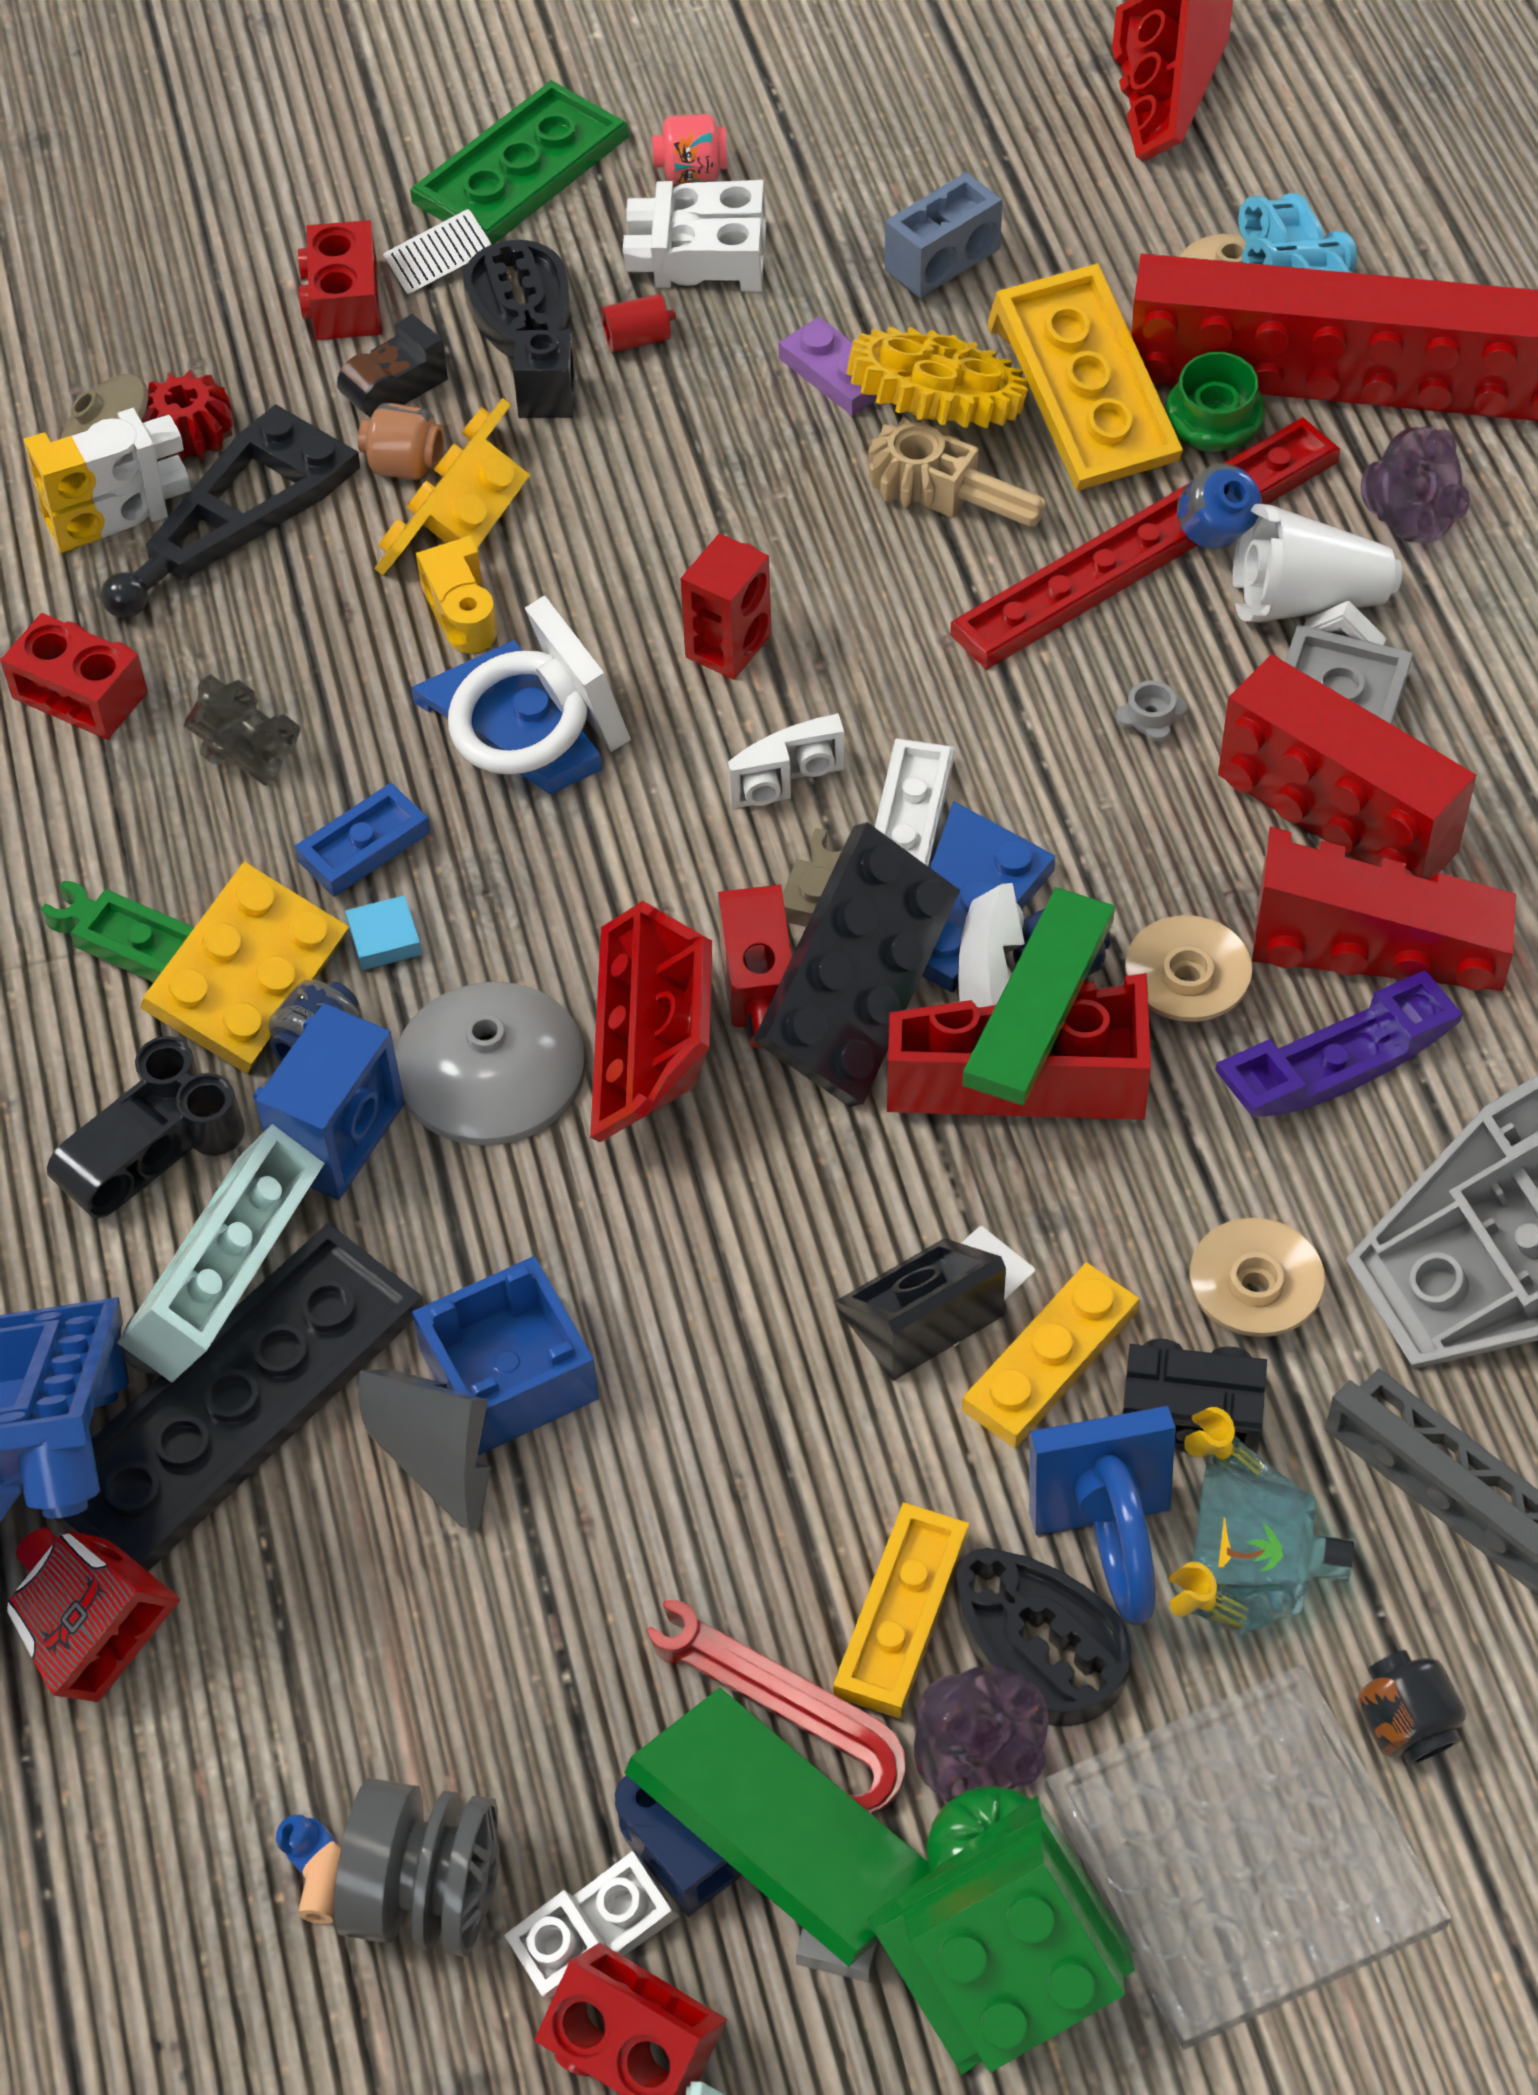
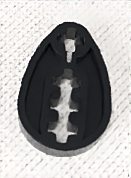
[463,240,570,360]
[955,1548,1131,1726]

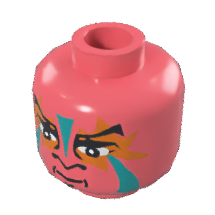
[652,114,727,186]

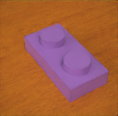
[778,317,877,416]

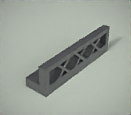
[1325,1368,1538,1596]

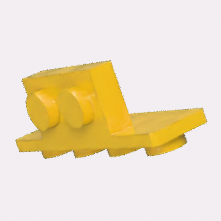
[374,398,530,575]

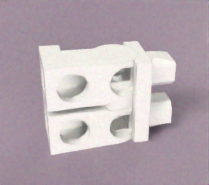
[623,180,767,292]

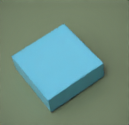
[345,895,422,971]

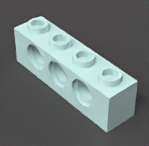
[117,1124,325,1382]

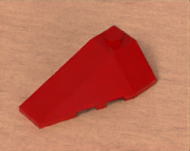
[1112,0,1233,162]

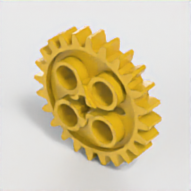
[846,327,1028,428]

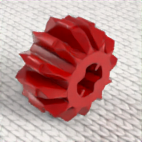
[141,369,233,462]

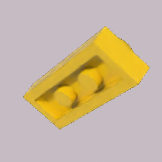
[962,1262,1140,1449]
[833,1502,969,1719]

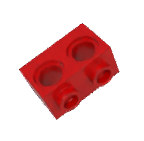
[298,220,381,340]
[680,533,772,680]
[0,613,148,740]
[534,1942,727,2095]

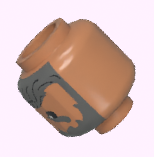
[358,403,444,480]

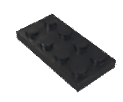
[753,822,960,1107]

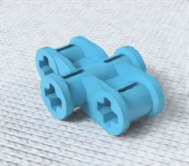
[1238,193,1357,273]

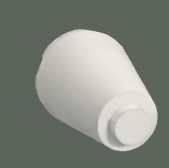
[1233,504,1402,622]

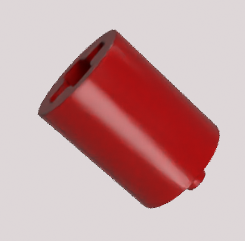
[600,294,676,353]

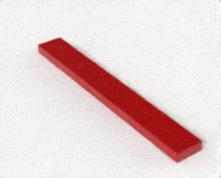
[950,417,1340,670]

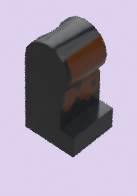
[337,314,448,418]

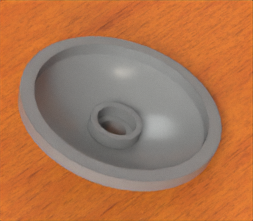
[395,982,585,1146]

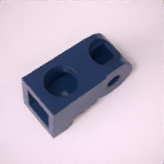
[615,1775,742,1917]

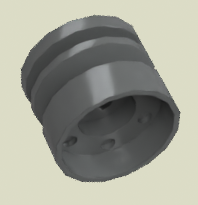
[334,1778,499,1956]

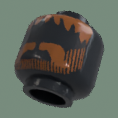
[1357,1650,1466,1765]

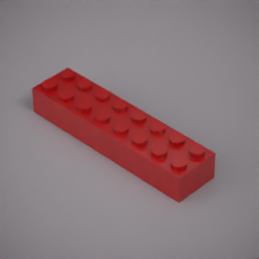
[1131,253,1538,421]

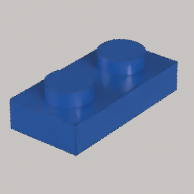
[294,782,431,897]

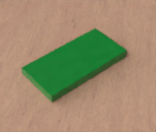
[410,80,629,244]
[624,1688,931,1967]

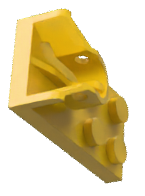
[988,263,1183,491]

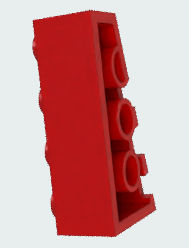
[1252,826,1516,991]
[887,973,1151,1120]

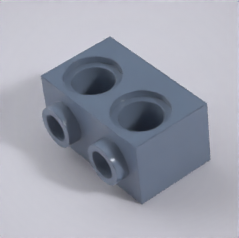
[885,172,1003,298]

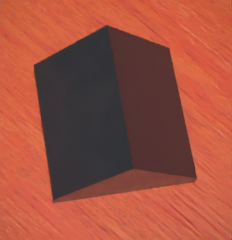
[835,1238,1006,1381]

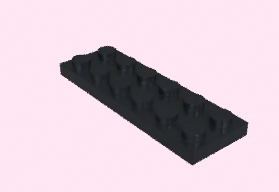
[54,1223,424,1571]

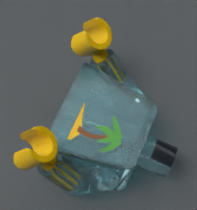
[1168,1407,1354,1635]

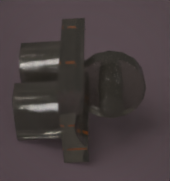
[183,674,300,786]

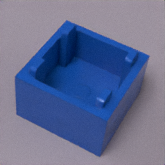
[253,1003,404,1201]
[412,1256,599,1456]

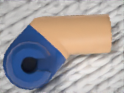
[276,1814,341,1924]

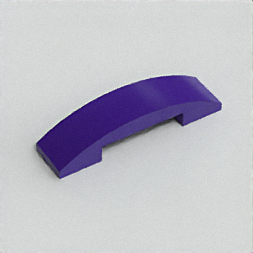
[1215,970,1463,1117]

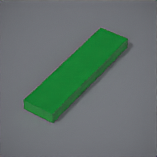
[962,887,1115,1106]

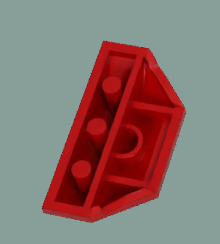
[590,901,712,1142]

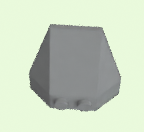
[1346,1075,1538,1369]

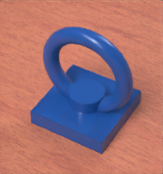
[1029,1406,1176,1625]

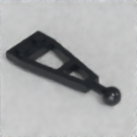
[101,404,360,618]

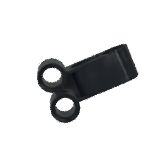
[47,1036,245,1218]

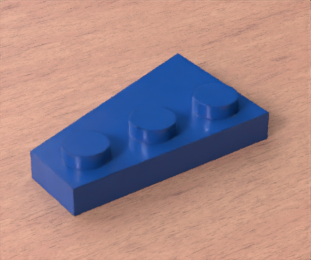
[411,640,602,795]
[922,801,1056,993]

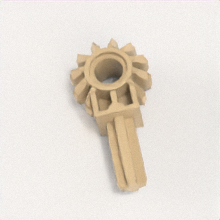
[868,416,1046,526]

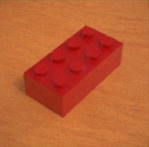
[1218,654,1477,880]

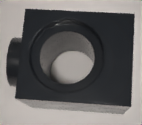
[513,330,576,418]

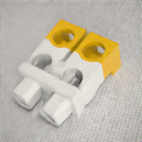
[23,408,191,553]

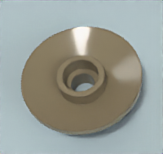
[61,374,148,439]

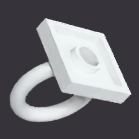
[448,595,631,774]

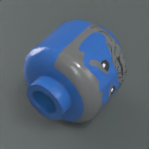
[1177,464,1262,549]

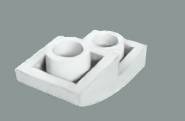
[728,713,844,809]
[958,883,1025,1007]
[504,1851,680,1999]

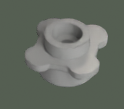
[1116,680,1186,741]

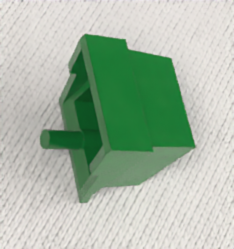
[867,1795,1135,2075]

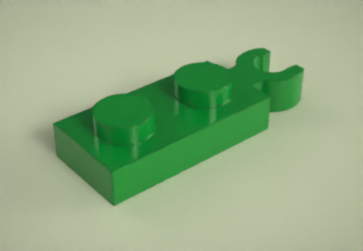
[41,881,195,982]

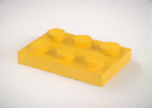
[140,862,349,1075]

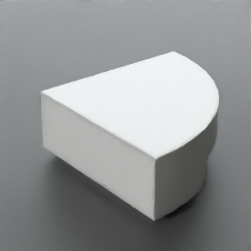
[1304,600,1387,645]

